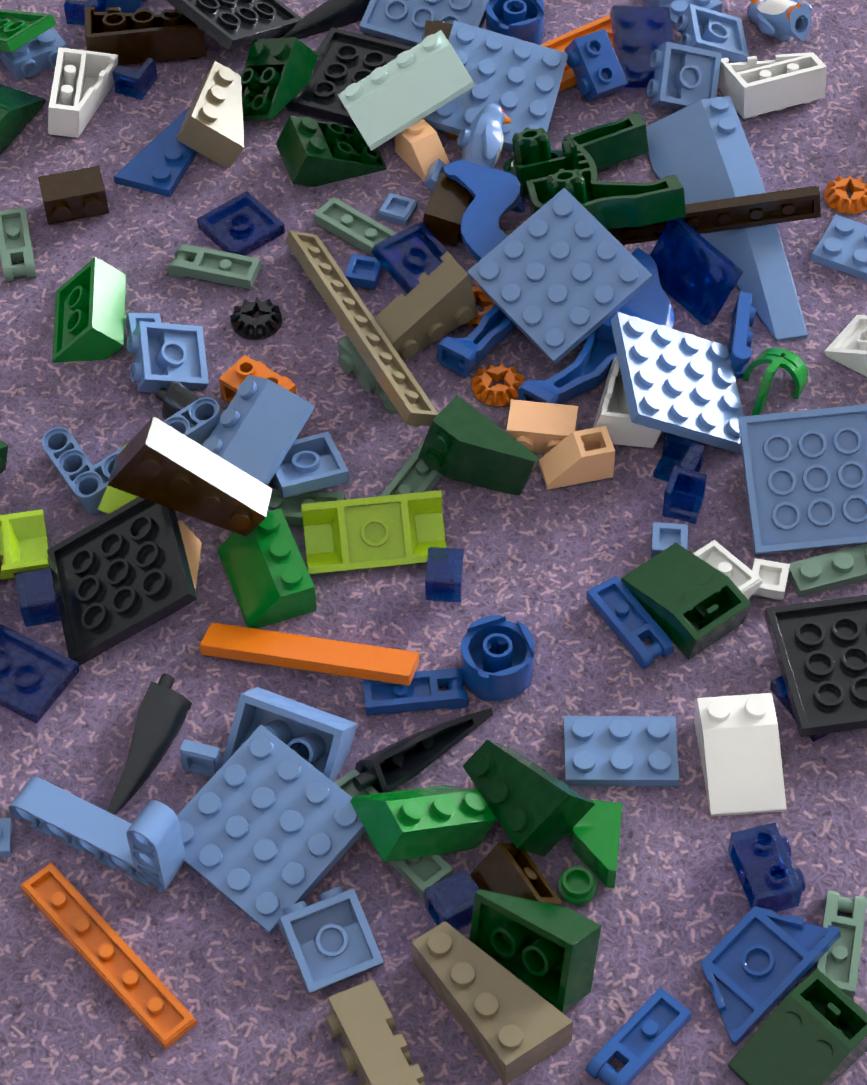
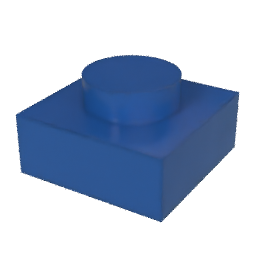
[344,254,383,290]

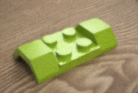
[301,490,449,574]
[0,509,50,580]

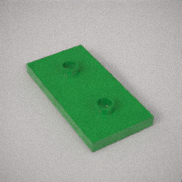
[0,9,57,53]

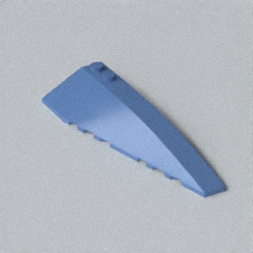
[646,96,808,342]

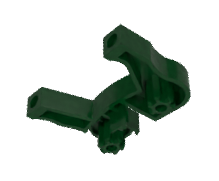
[503,112,687,229]

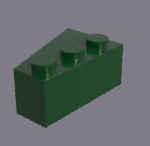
[463,740,595,857]

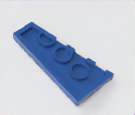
[114,106,198,197]

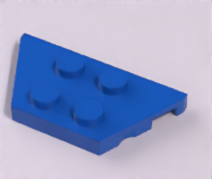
[700,906,841,1046]

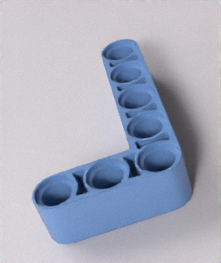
[41,397,222,514]
[8,777,186,893]

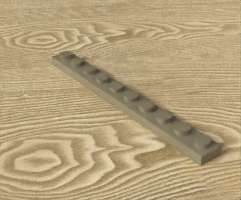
[285,231,439,427]

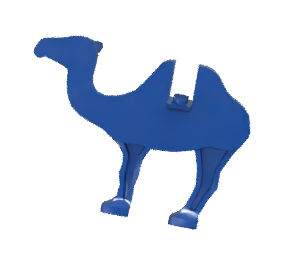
[436,160,675,404]

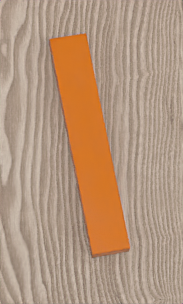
[199,622,420,686]
[20,862,197,1050]

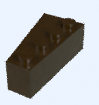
[85,6,207,65]
[108,416,272,537]

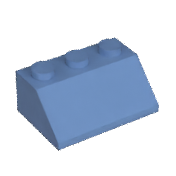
[203,375,315,486]
[222,687,358,782]

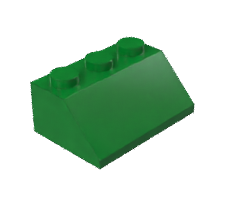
[52,257,127,363]
[217,508,317,629]
[350,785,496,862]

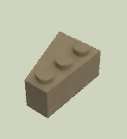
[176,61,244,168]
[374,251,479,360]

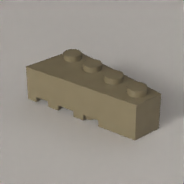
[412,921,573,1085]
[324,979,425,1085]

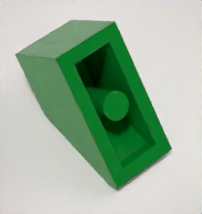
[565,800,623,888]

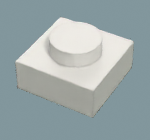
[752,558,790,600]

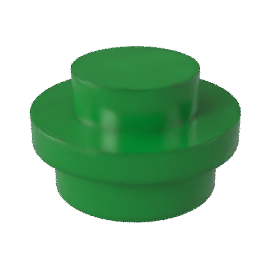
[558,866,597,905]

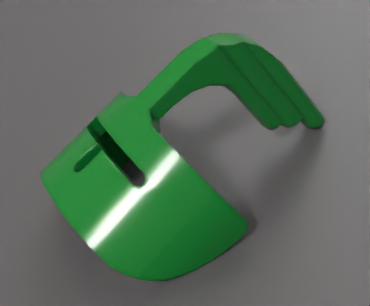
[742,348,808,416]

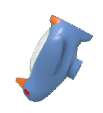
[747,0,813,41]
[457,104,511,168]

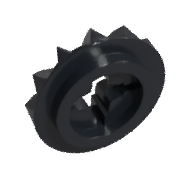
[230,297,282,340]

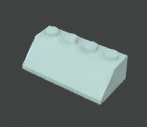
[338,30,476,151]

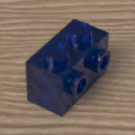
[728,822,805,912]

